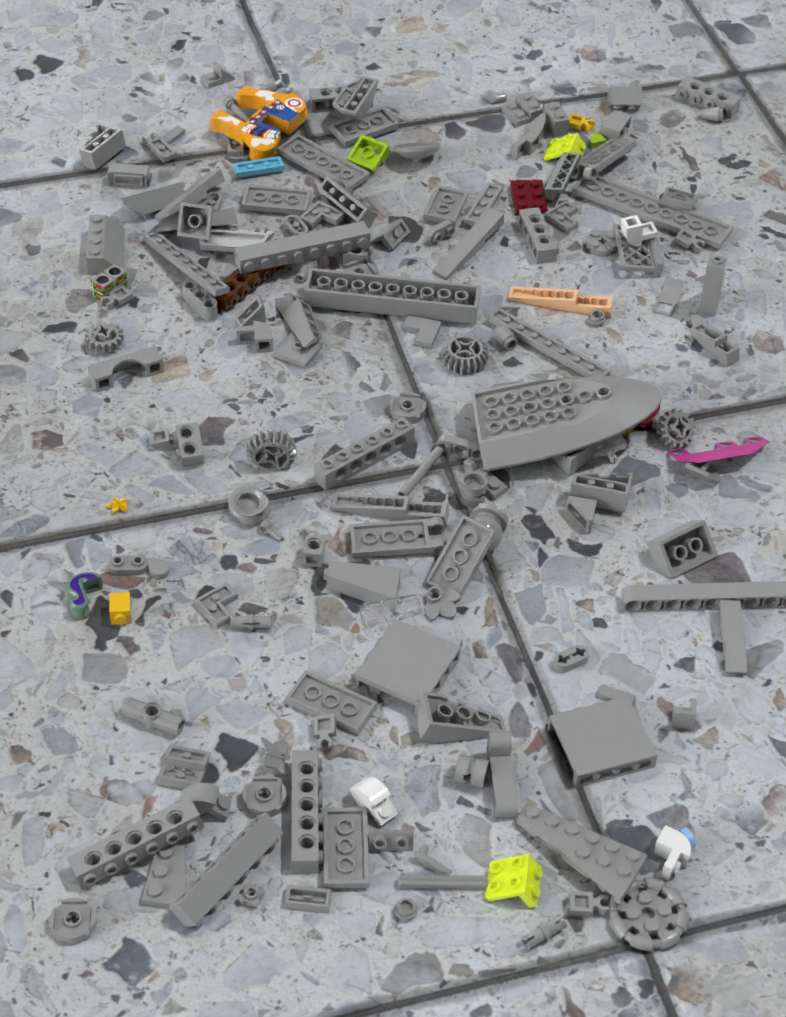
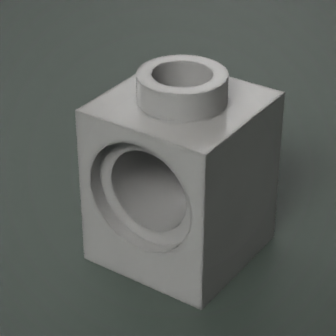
[302,535,325,568]

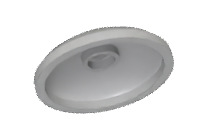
[393,142,441,162]

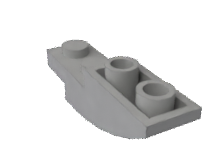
[511,113,545,160]

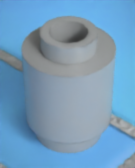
[493,325,518,350]

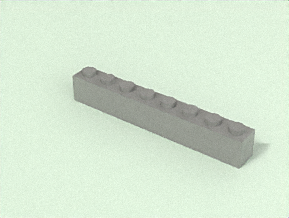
[234,221,371,274]

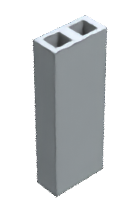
[162,126,185,145]
[597,684,636,706]

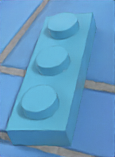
[233,156,284,178]

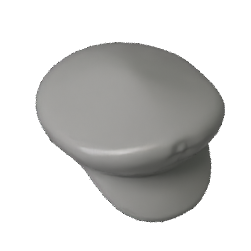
[228,485,271,526]

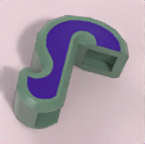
[66,572,103,619]

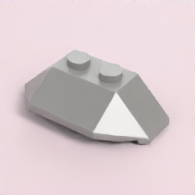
[332,76,378,120]
[118,182,185,217]

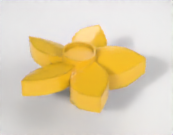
[106,497,128,514]

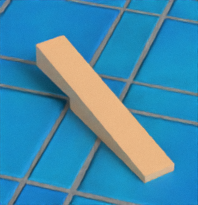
[508,287,614,319]

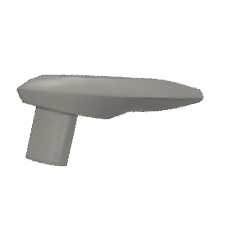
[413,844,452,873]

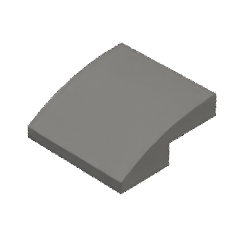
[157,745,211,789]

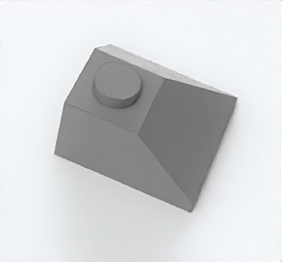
[177,202,213,240]

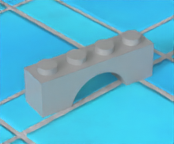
[87,346,164,393]

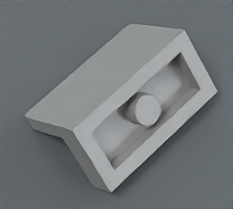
[372,218,411,251]

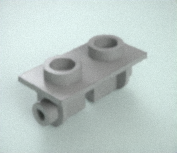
[369,829,414,851]

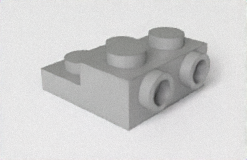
[501,92,544,127]

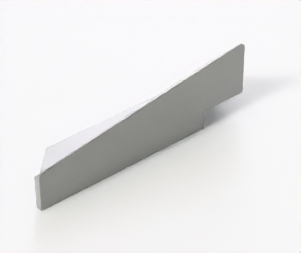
[156,207,238,232]
[276,292,323,348]

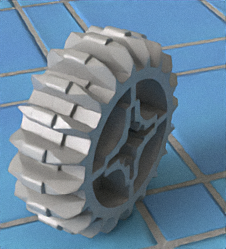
[441,333,489,375]
[246,429,297,471]

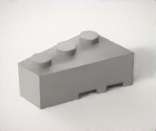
[80,123,126,170]
[570,473,633,513]

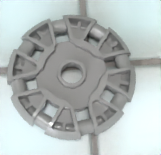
[607,877,689,951]

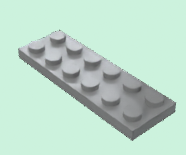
[277,134,370,190]

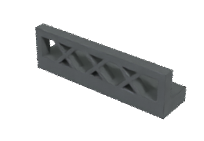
[544,153,582,203]

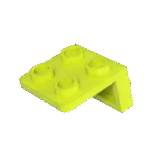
[543,133,586,161]
[485,854,543,908]

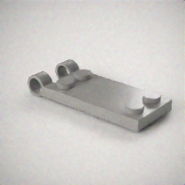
[565,139,637,180]
[349,517,447,558]

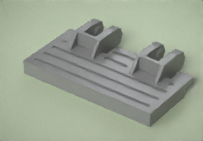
[199,225,274,252]

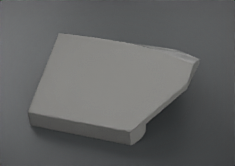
[685,461,721,483]

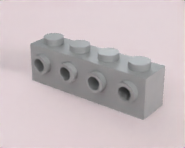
[318,176,378,228]

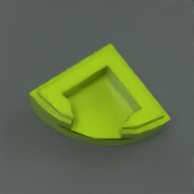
[590,131,606,148]

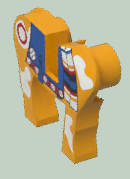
[210,86,308,160]

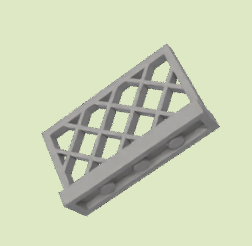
[613,221,664,277]

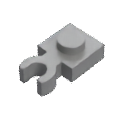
[674,227,706,253]
[101,285,133,310]
[314,713,337,752]
[569,891,609,917]

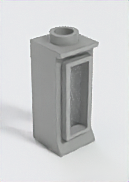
[107,163,152,189]

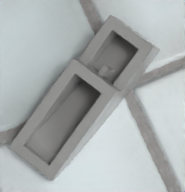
[690,321,740,366]

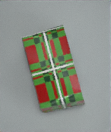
[91,264,128,301]

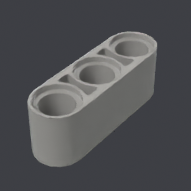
[182,279,218,321]

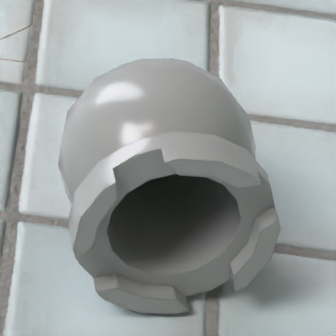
[470,503,508,552]

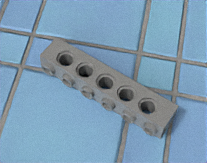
[314,417,415,491]
[291,750,323,873]
[67,797,204,889]

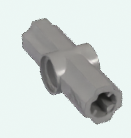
[120,697,185,735]

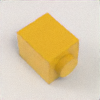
[109,592,131,625]

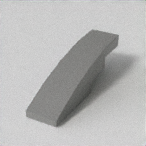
[720,600,747,675]

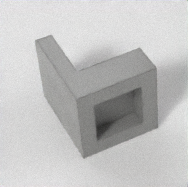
[672,699,696,730]

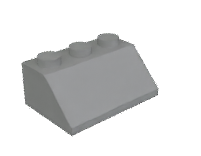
[647,520,718,578]

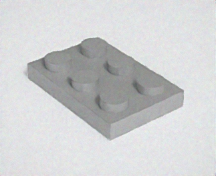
[423,185,469,225]

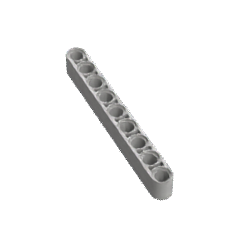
[621,581,786,612]

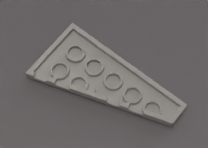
[517,803,648,905]

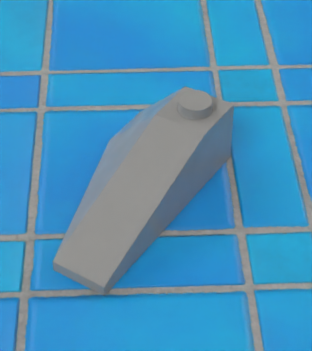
[417,691,506,743]

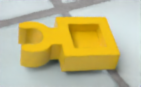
[569,113,595,131]

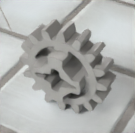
[85,321,124,353]
[657,408,696,449]

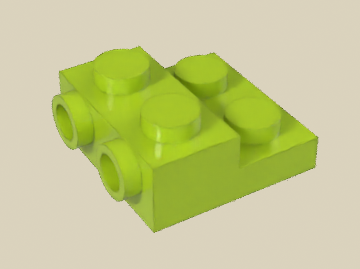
[346,134,391,173]

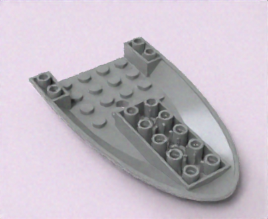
[471,376,662,472]

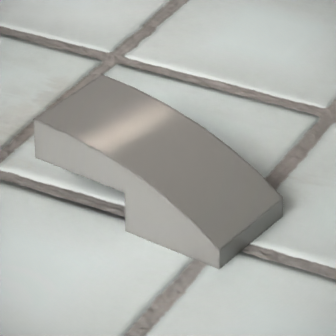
[150,428,189,449]

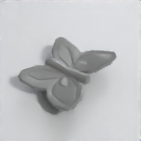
[261,737,292,776]

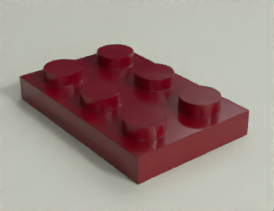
[510,179,548,216]

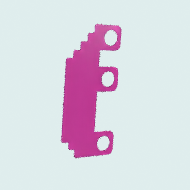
[667,436,770,463]

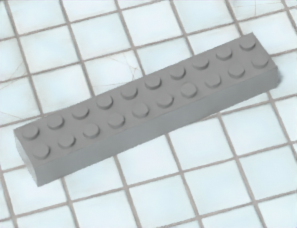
[304,268,481,324]

